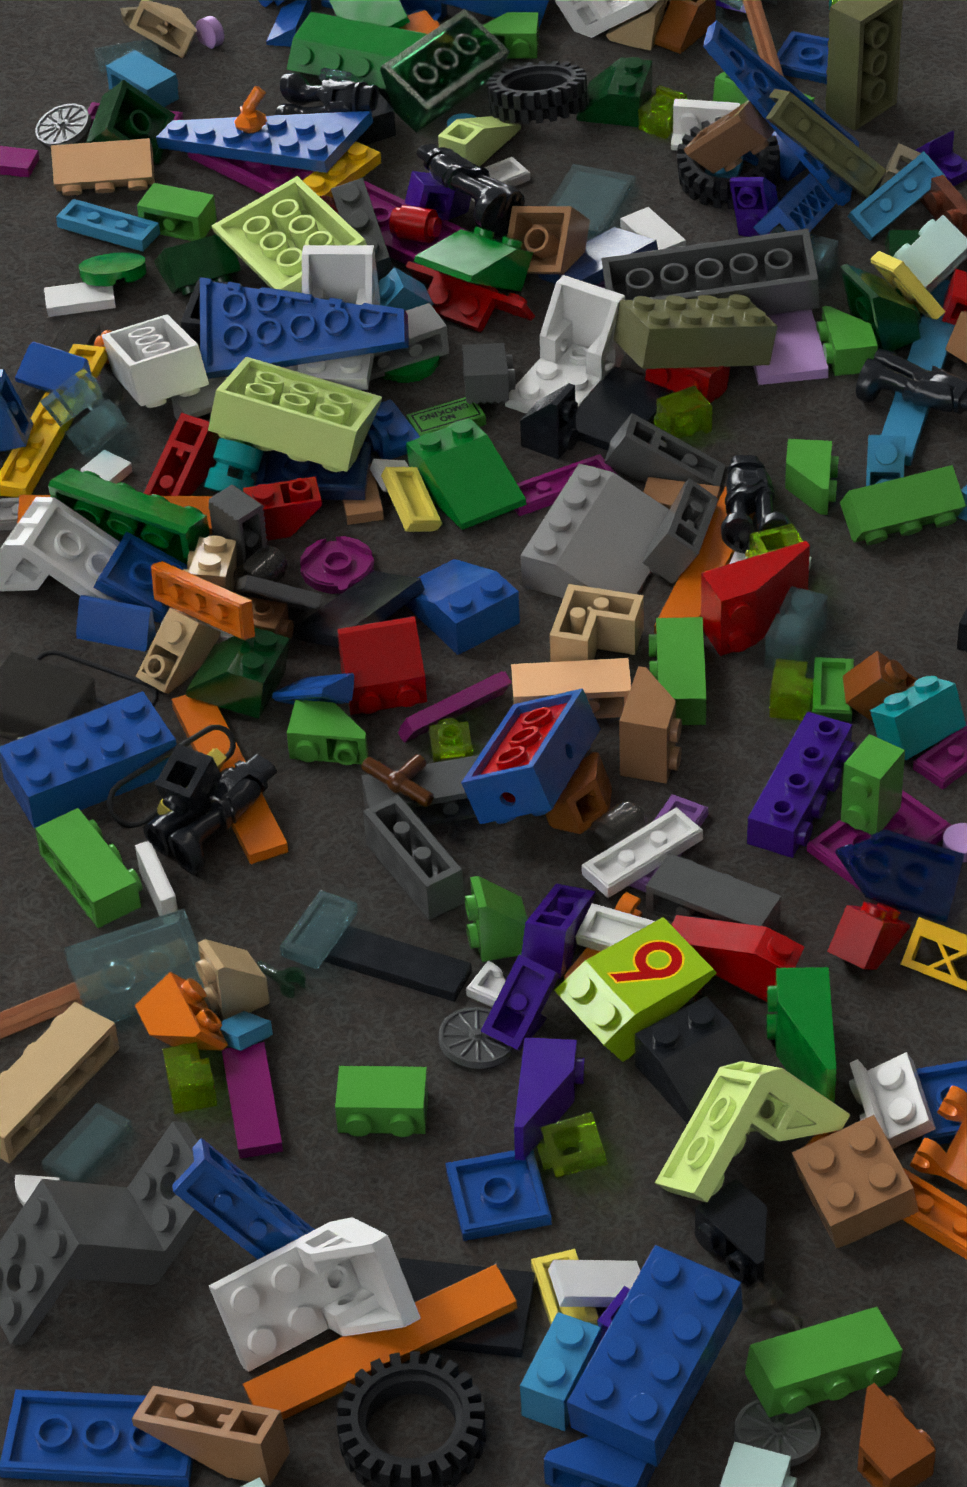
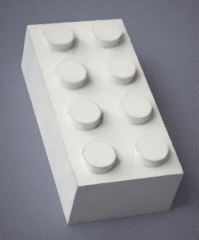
[102,314,209,408]

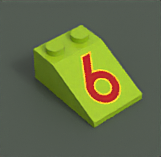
[554,917,717,1062]

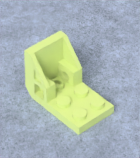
[655,1061,850,1203]

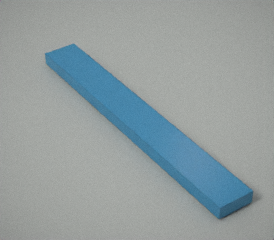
[881,280,955,466]

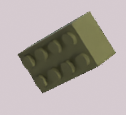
[825,0,903,131]
[613,294,777,369]

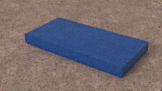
[0,1389,194,1487]

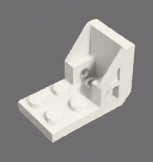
[555,0,659,38]
[297,245,380,390]
[505,275,625,413]
[0,497,120,602]
[209,1217,421,1372]

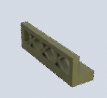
[766,89,886,198]

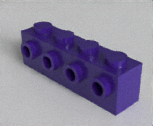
[747,711,856,858]

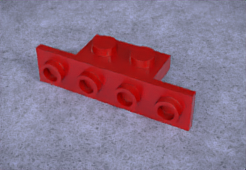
[406,261,535,332]

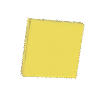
[870,251,946,320]

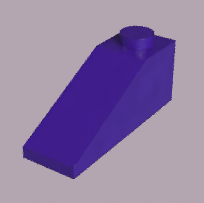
[521,884,596,978]
[514,1038,585,1160]

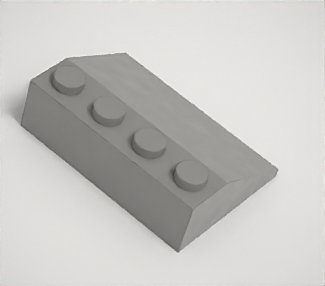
[520,463,669,598]

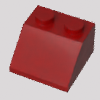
[338,616,427,715]

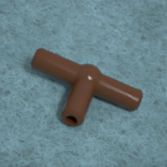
[361,754,434,807]

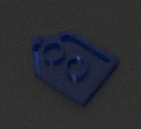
[835,829,965,923]

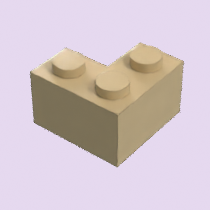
[550,584,644,662]

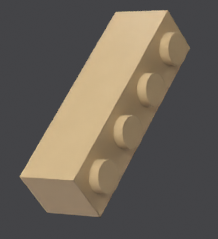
[0,1002,119,1164]

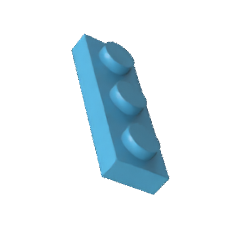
[847,151,946,241]
[56,199,160,252]

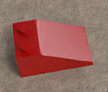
[701,541,810,656]

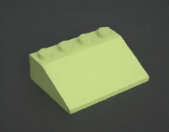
[212,176,367,293]
[208,357,382,472]

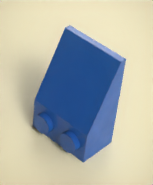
[406,559,520,655]

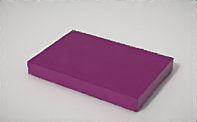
[807,790,951,895]

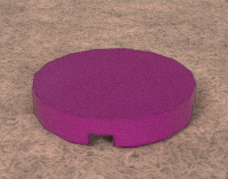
[300,536,374,594]

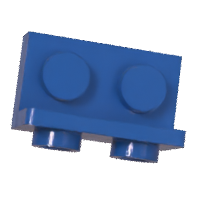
[365,399,420,460]

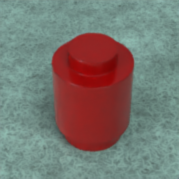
[389,205,442,243]

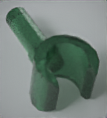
[256,960,306,998]

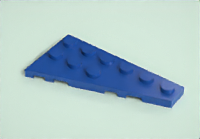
[703,20,859,206]
[156,111,373,173]
[200,277,409,379]

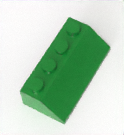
[287,12,429,97]
[48,468,210,565]

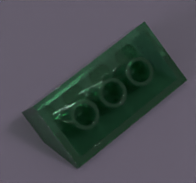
[380,9,510,133]

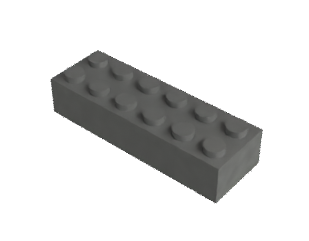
[601,229,820,315]

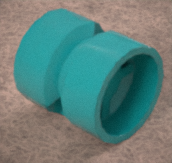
[204,438,264,493]

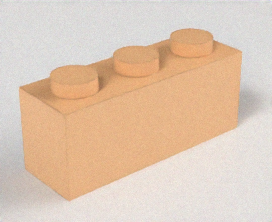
[51,138,155,196]
[511,658,631,719]

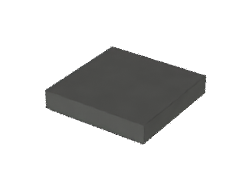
[235,575,322,611]

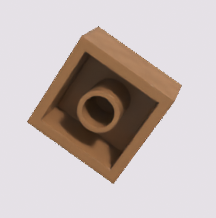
[792,1115,919,1248]

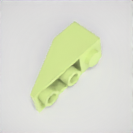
[438,116,521,167]

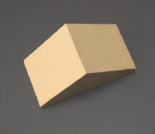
[129,0,197,58]
[606,0,666,50]

